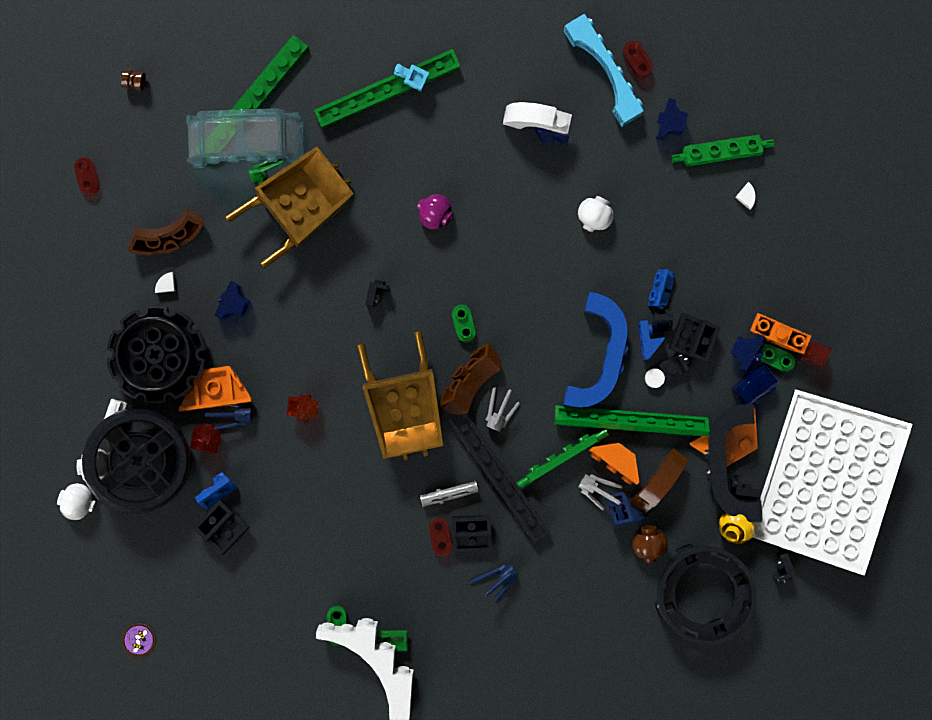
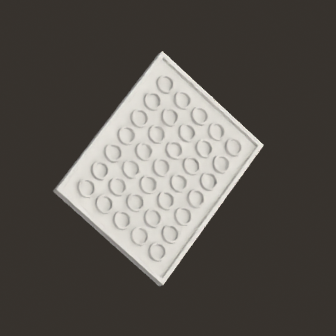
[753,389,913,576]

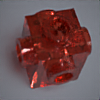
[286,394,319,422]
[190,423,221,453]

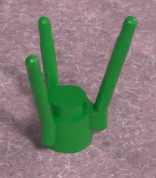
[249,154,284,185]

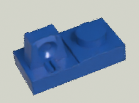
[195,472,238,510]

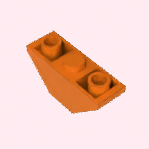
[750,313,811,354]
[589,443,639,485]

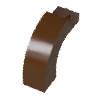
[630,448,688,514]

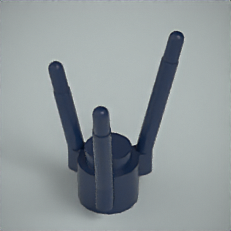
[205,404,252,432]
[469,564,519,601]

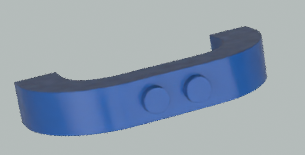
[563,292,628,407]

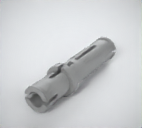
[420,481,479,507]

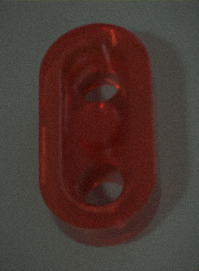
[623,41,653,78]
[74,157,100,196]
[429,517,452,556]

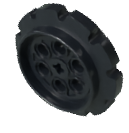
[107,305,207,404]

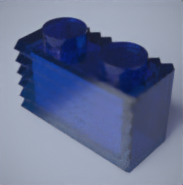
[731,364,779,406]

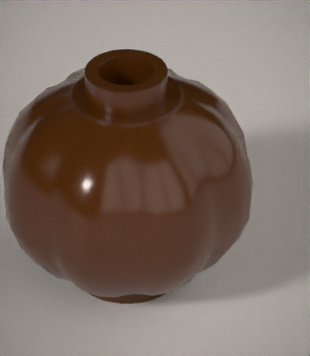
[631,526,668,563]

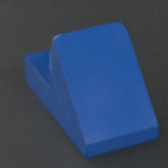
[637,320,665,360]

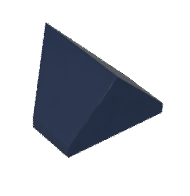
[606,492,649,527]

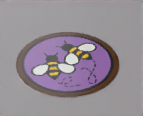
[122,623,156,657]

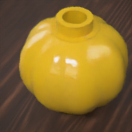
[719,512,755,544]

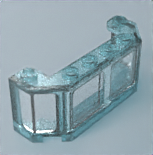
[186,108,304,168]

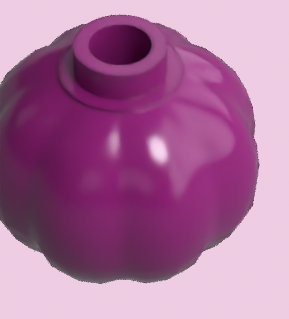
[417,194,453,229]

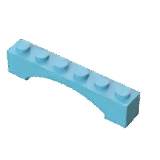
[564,14,644,127]

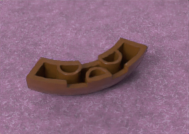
[127,208,204,256]
[439,343,502,415]

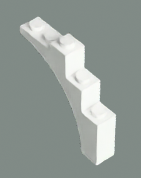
[316,618,413,720]

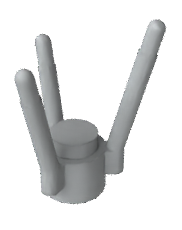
[485,387,520,432]
[578,474,623,510]

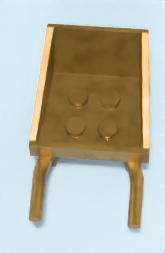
[225,147,354,269]
[357,331,443,461]

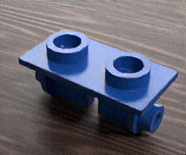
[648,269,675,310]

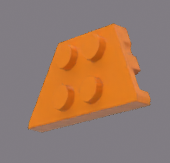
[179,366,253,412]
[689,408,758,467]

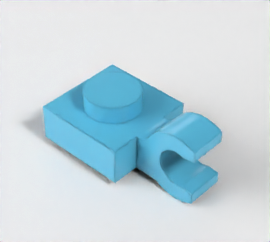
[394,64,429,91]

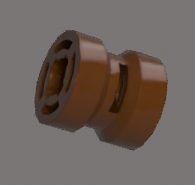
[121,69,146,91]

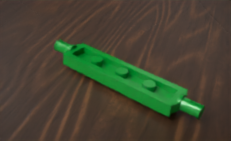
[671,135,775,167]
[516,428,609,489]

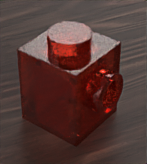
[801,341,832,367]

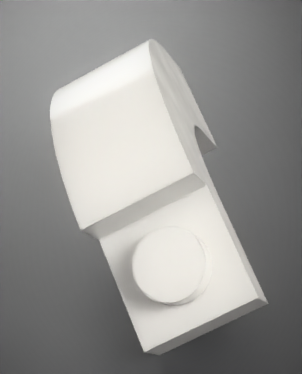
[503,102,572,134]

